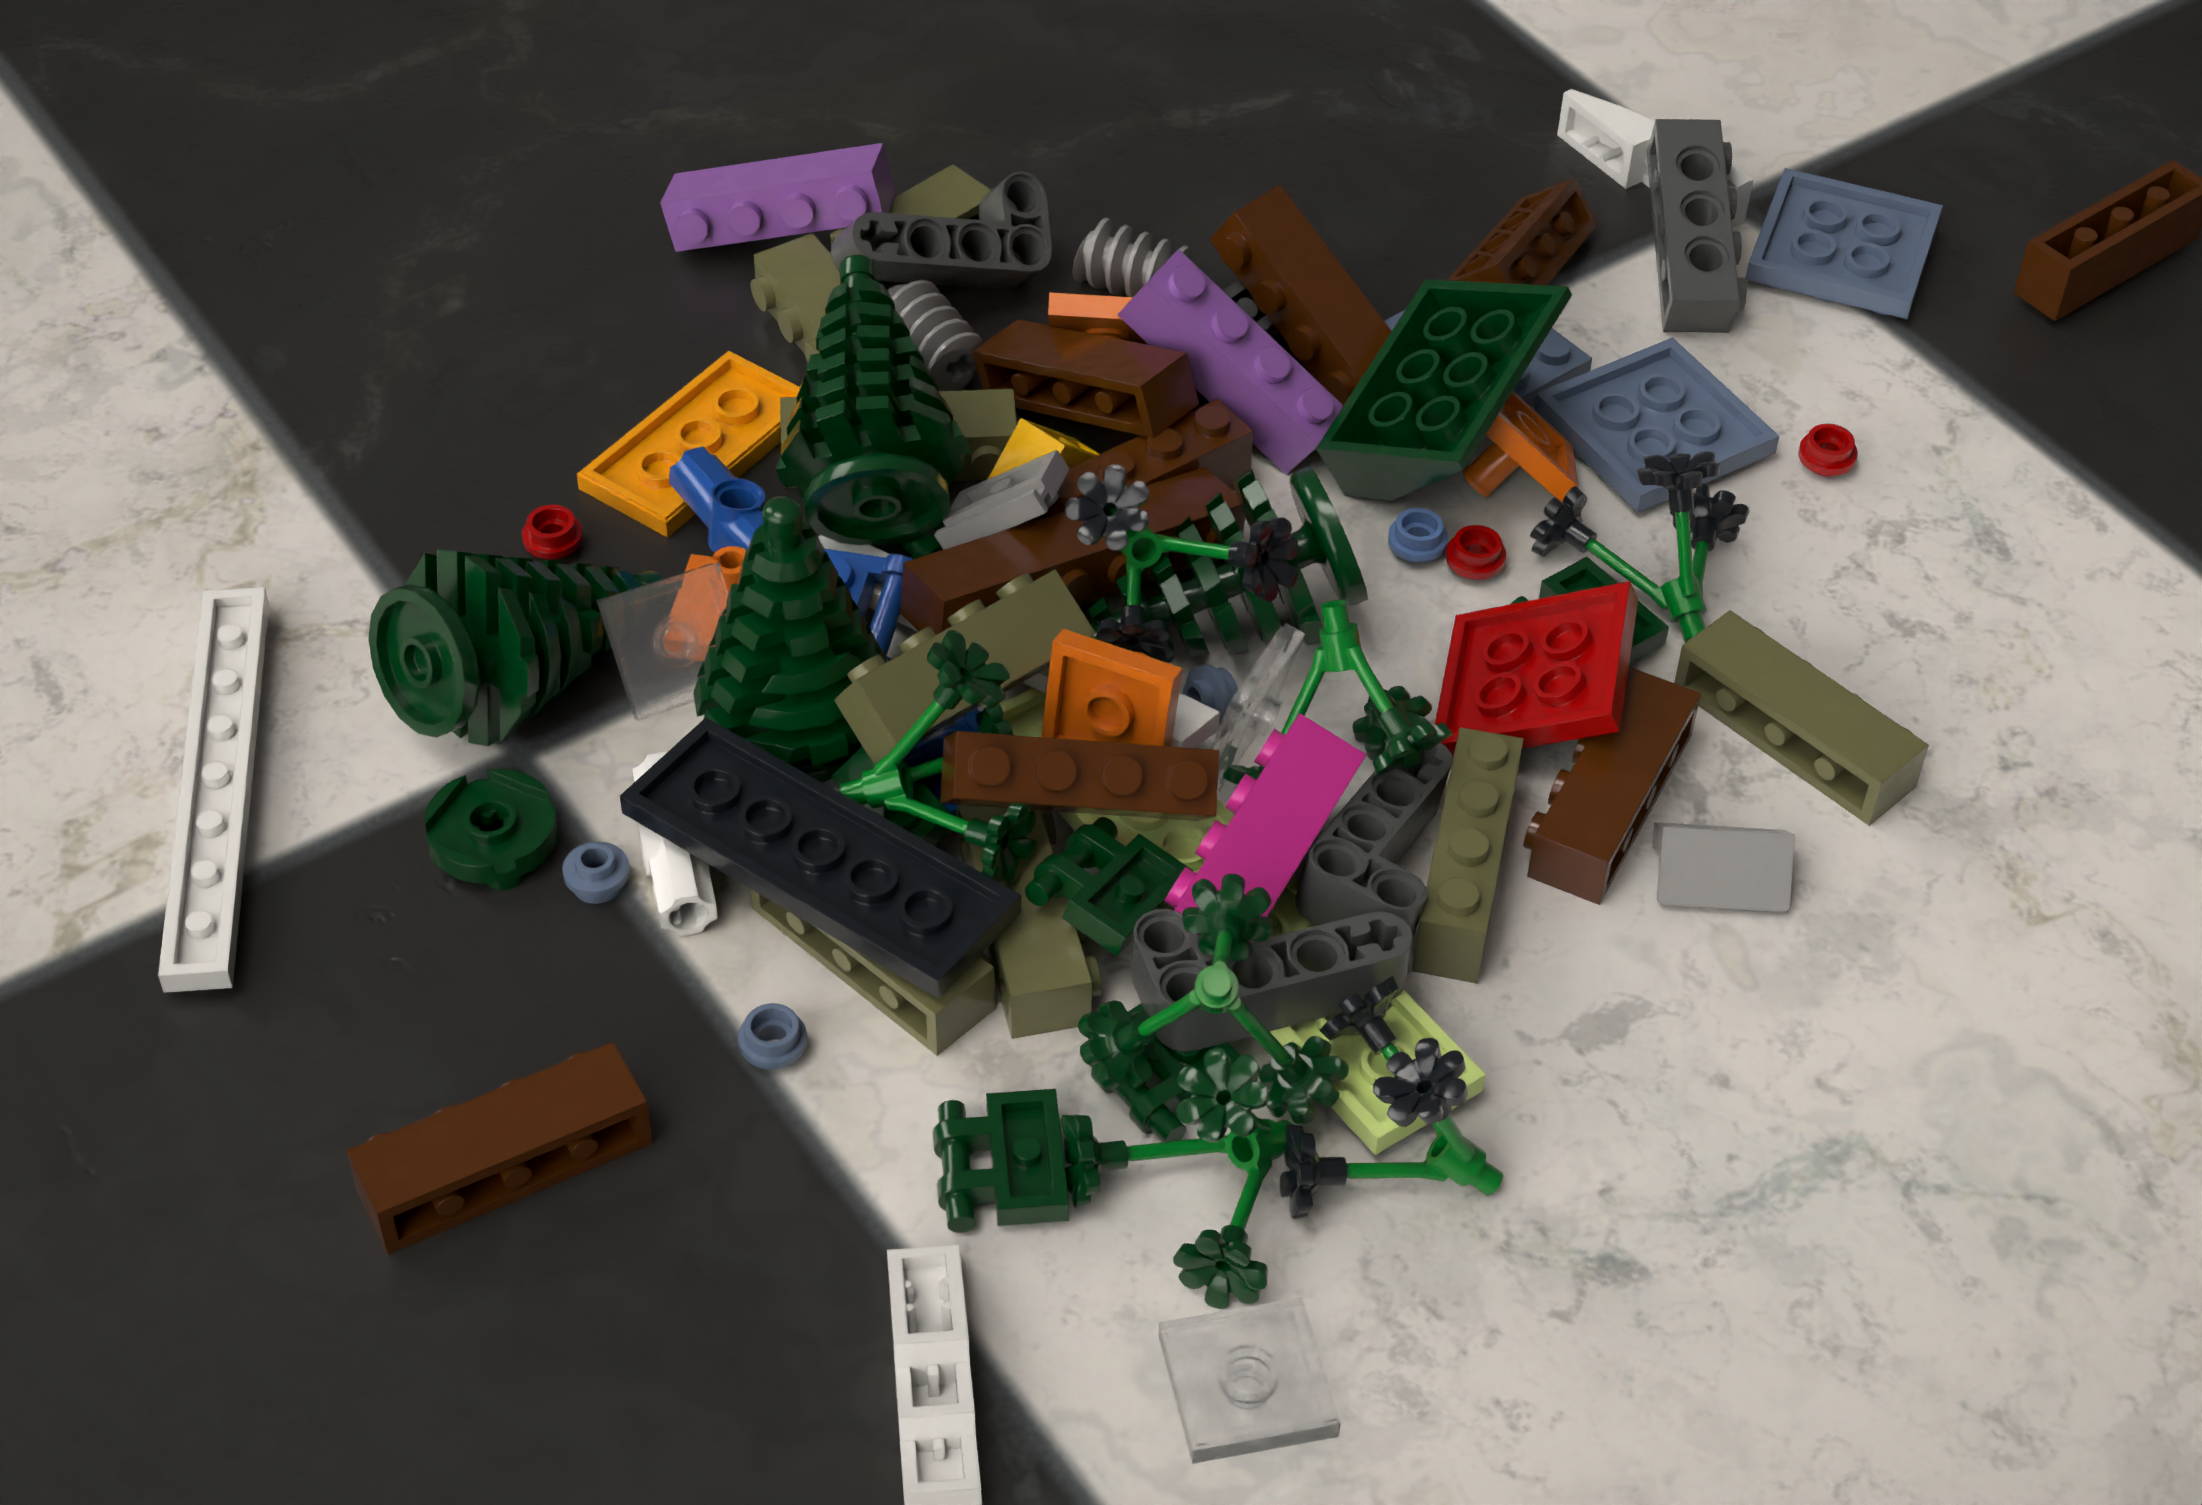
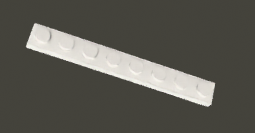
[158,587,269,993]

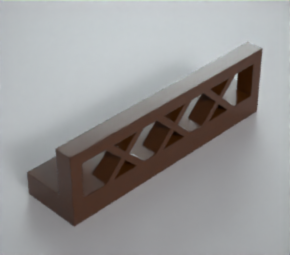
[1447,177,1599,285]

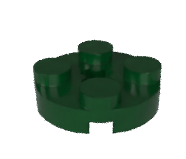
[425,768,558,891]

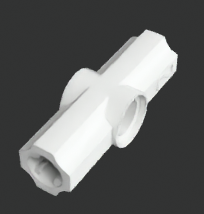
[632,752,718,936]

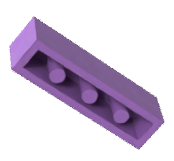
[660,143,896,252]
[1117,249,1343,474]

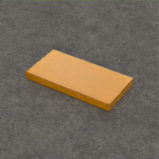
[577,351,800,538]

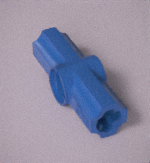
[669,446,766,553]

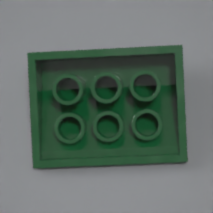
[1316,279,1572,501]

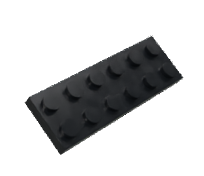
[620,717,1021,999]

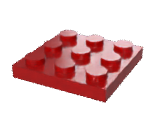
[1435,581,1638,759]

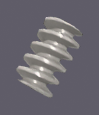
[1072,217,1192,297]
[888,279,984,391]

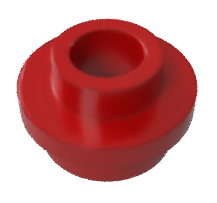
[1798,424,1858,477]
[522,505,583,560]
[1446,525,1506,580]

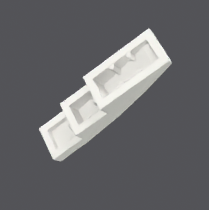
[1557,89,1754,228]
[887,1245,982,1505]

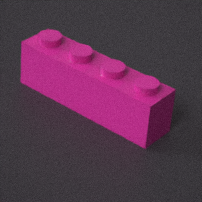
[1164,713,1367,942]

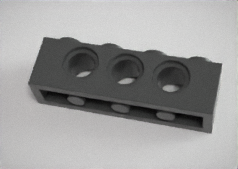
[1646,119,1747,333]

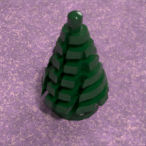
[776,254,970,546]
[1088,466,1368,657]
[693,496,888,783]
[368,549,666,746]

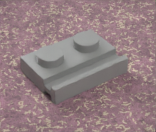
[934,450,1070,550]

